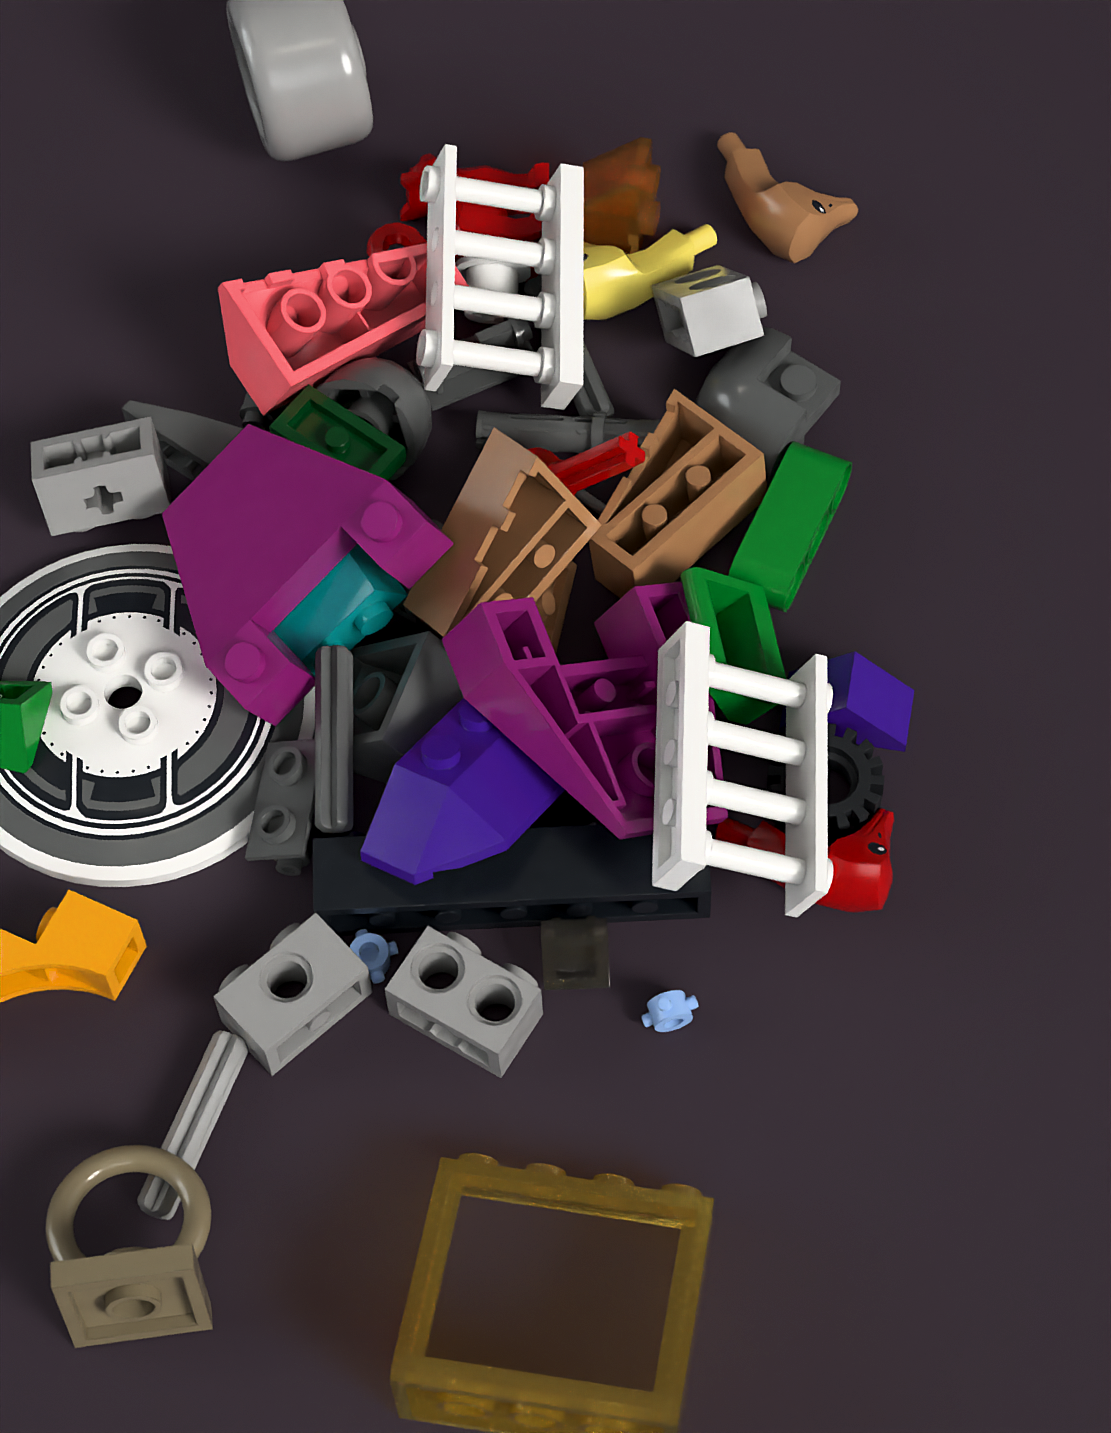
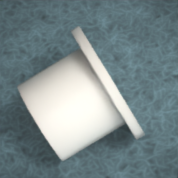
[455,256,531,324]

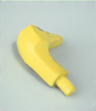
[583,224,717,320]

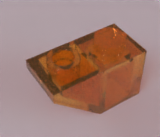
[582,137,661,254]

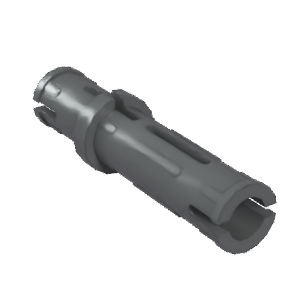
[476,410,661,454]

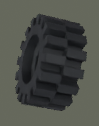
[766,723,885,847]

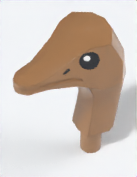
[717,132,858,263]

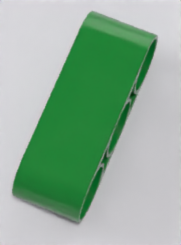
[728,441,852,612]

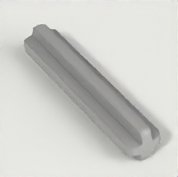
[137,1030,248,1220]

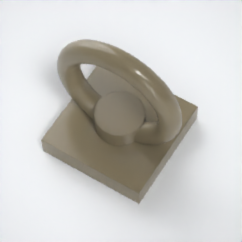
[46,1145,213,1348]

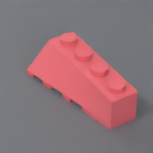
[218,243,469,416]

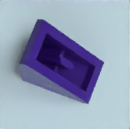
[779,651,914,752]

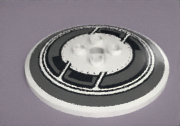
[0,544,315,887]

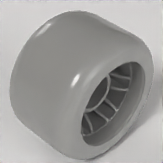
[227,0,373,161]

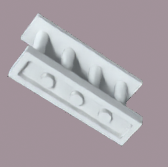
[416,144,584,410]
[652,621,833,918]

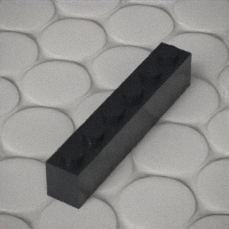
[313,820,712,936]

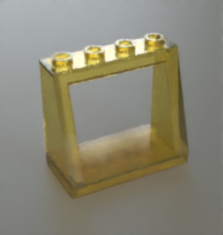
[389,1153,714,1433]

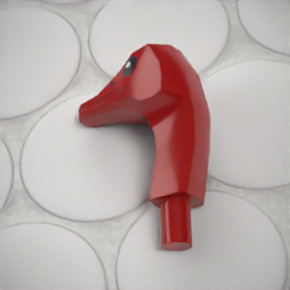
[715,808,894,913]

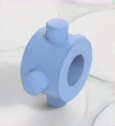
[350,929,398,984]
[641,990,699,1032]

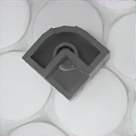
[696,327,841,490]

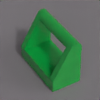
[680,567,786,725]

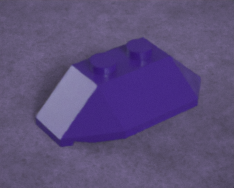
[360,698,565,885]

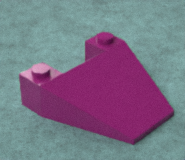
[162,424,454,727]
[442,582,728,840]

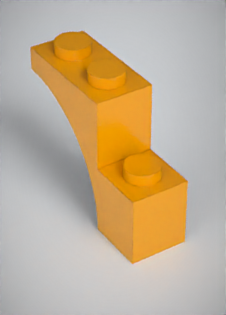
[0,889,147,1003]

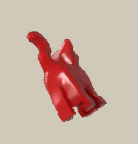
[367,153,549,281]

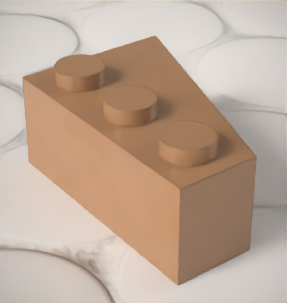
[589,389,767,599]
[403,427,602,641]

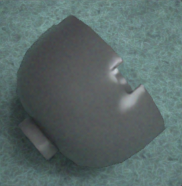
[317,357,432,481]

